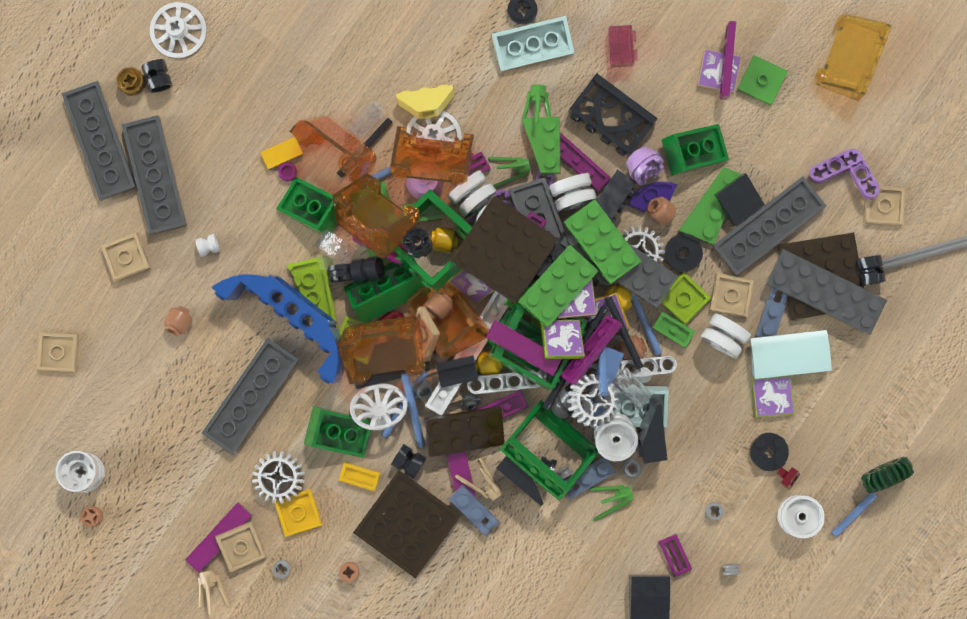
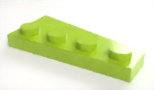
[287,256,339,331]

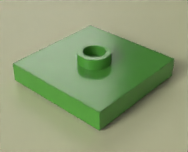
[737,55,788,106]

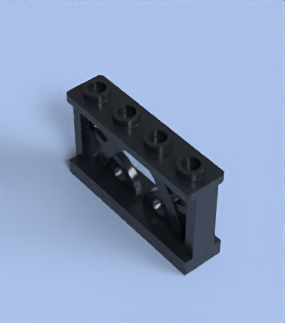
[568,73,658,157]

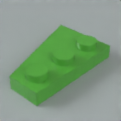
[522,117,561,175]

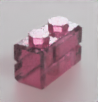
[608,25,638,68]

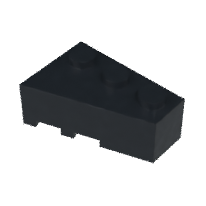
[596,169,636,223]

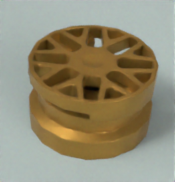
[116,67,146,96]

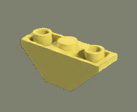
[396,84,454,119]

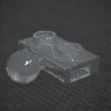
[316,229,357,271]
[612,367,653,409]

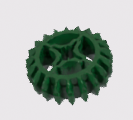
[861,457,914,493]

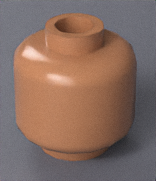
[648,197,676,225]
[424,292,453,321]
[164,306,193,336]
[617,335,647,360]

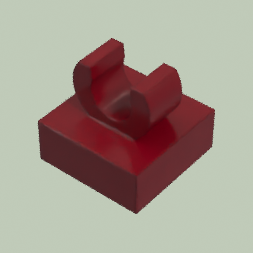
[777,467,801,490]

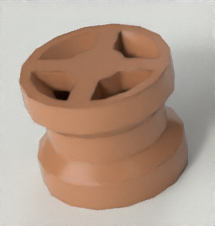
[80,506,103,526]
[339,562,360,582]

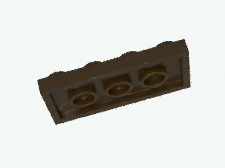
[425,406,505,457]

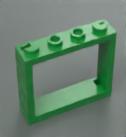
[381,189,472,293]
[488,287,588,390]
[499,400,599,501]

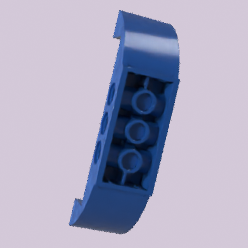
[211,274,346,384]

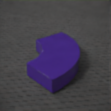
[627,182,677,213]

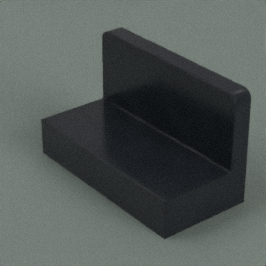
[436,355,478,387]

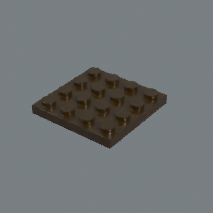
[450,195,558,304]
[778,232,864,320]
[353,470,461,579]

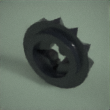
[507,0,538,25]

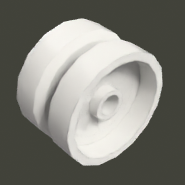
[448,170,497,218]
[549,173,597,213]
[701,313,751,359]
[594,413,638,461]
[777,495,825,538]

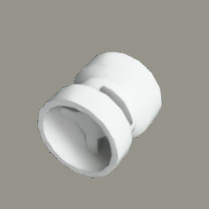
[196,234,220,257]

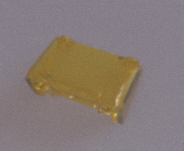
[815,13,892,101]

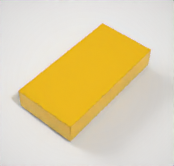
[260,137,303,170]
[338,462,381,492]

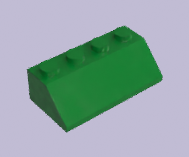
[344,254,430,325]

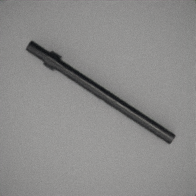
[542,306,608,410]

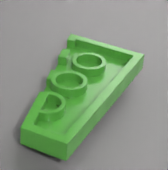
[678,167,741,245]

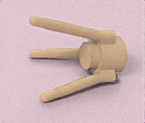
[455,458,504,501]
[198,570,231,616]

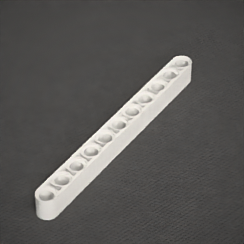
[467,356,677,394]

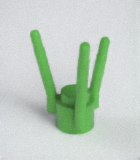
[522,84,551,124]
[488,157,530,188]
[589,484,634,521]

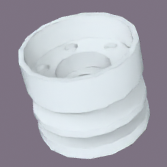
[56,451,105,493]

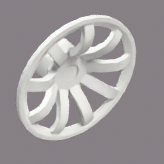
[150,2,206,58]
[405,111,462,165]
[350,384,408,430]

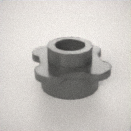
[413,380,433,401]
[460,394,482,411]

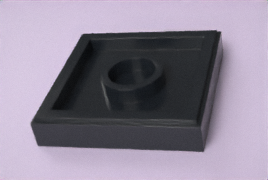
[714,173,765,226]

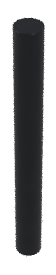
[337,118,393,178]
[604,296,644,370]

